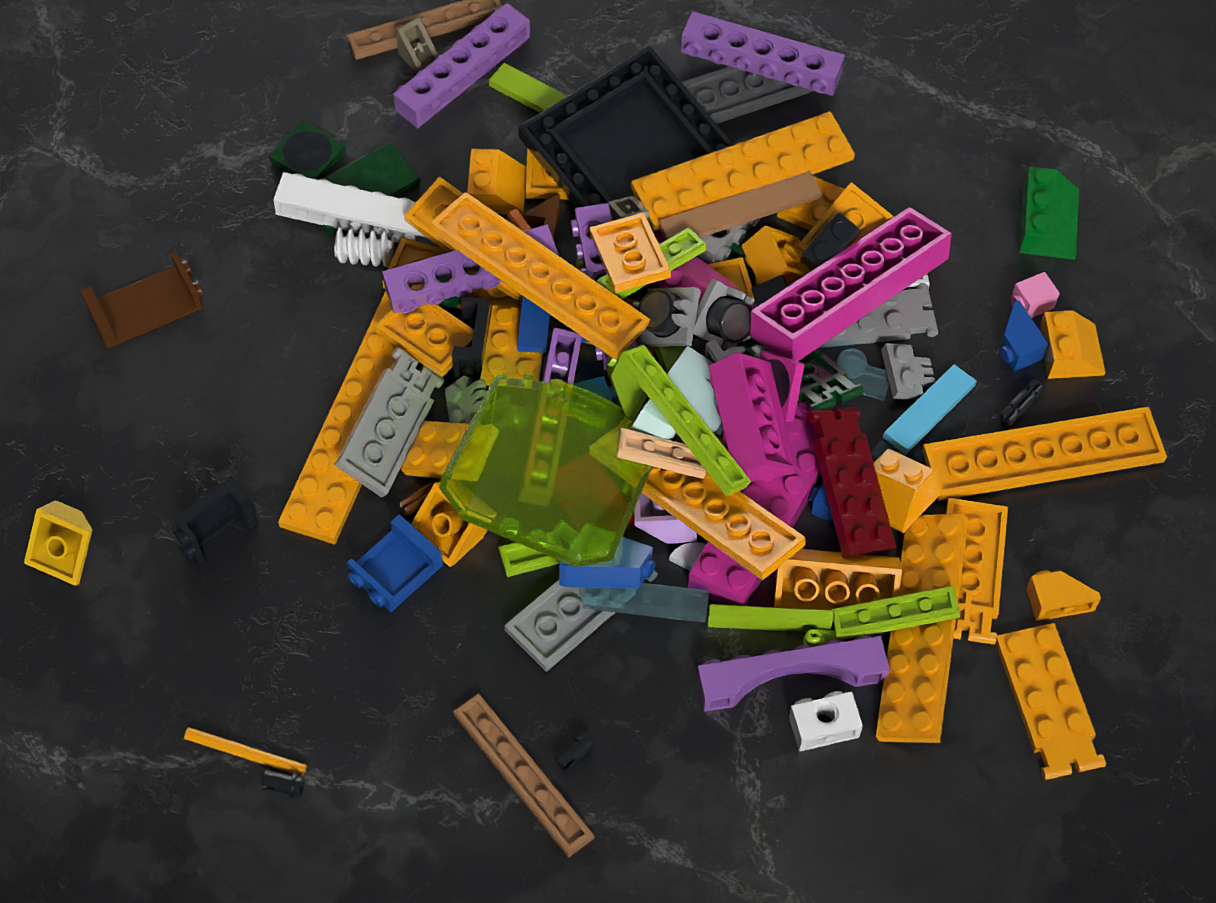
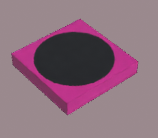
[759,350,804,422]

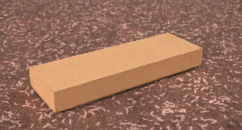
[616,428,707,479]

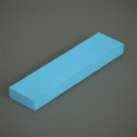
[882,365,977,455]

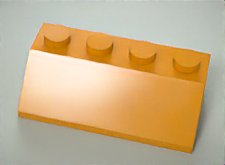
[774,549,902,621]

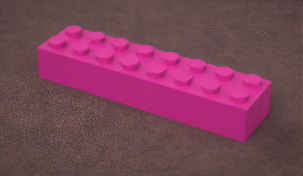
[750,207,952,361]
[688,402,840,606]

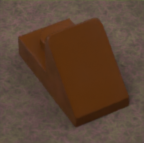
[523,195,561,243]

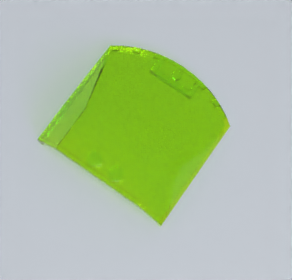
[439,374,653,567]

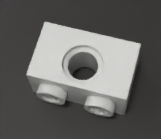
[789,691,863,752]

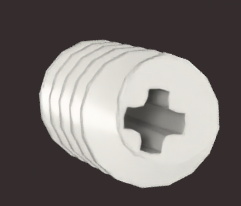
[335,227,395,268]

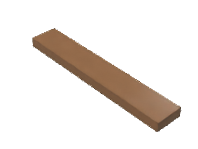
[347,0,502,60]
[658,171,822,241]
[453,693,594,858]

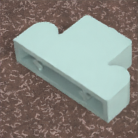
[631,346,724,441]

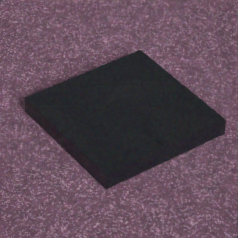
[518,45,734,231]

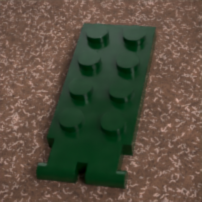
[737,335,864,411]

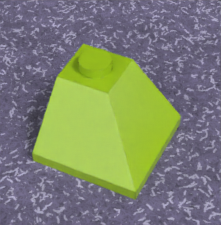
[606,347,648,424]

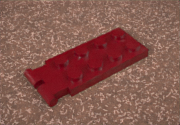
[806,407,896,557]

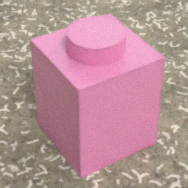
[1011,272,1059,318]

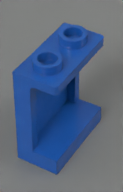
[346,515,443,612]

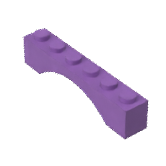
[697,635,889,712]

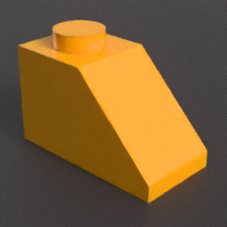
[1026,570,1101,621]

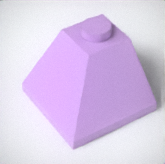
[634,488,697,544]

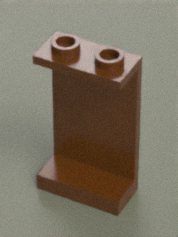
[81,251,204,349]

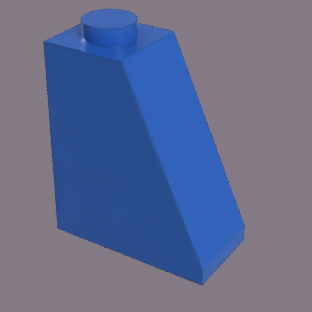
[559,524,655,588]

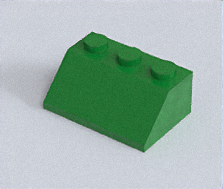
[1019,166,1079,260]

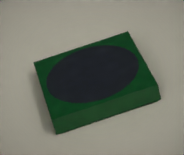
[269,121,346,180]

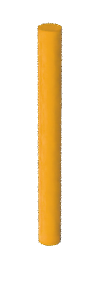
[184,727,307,777]

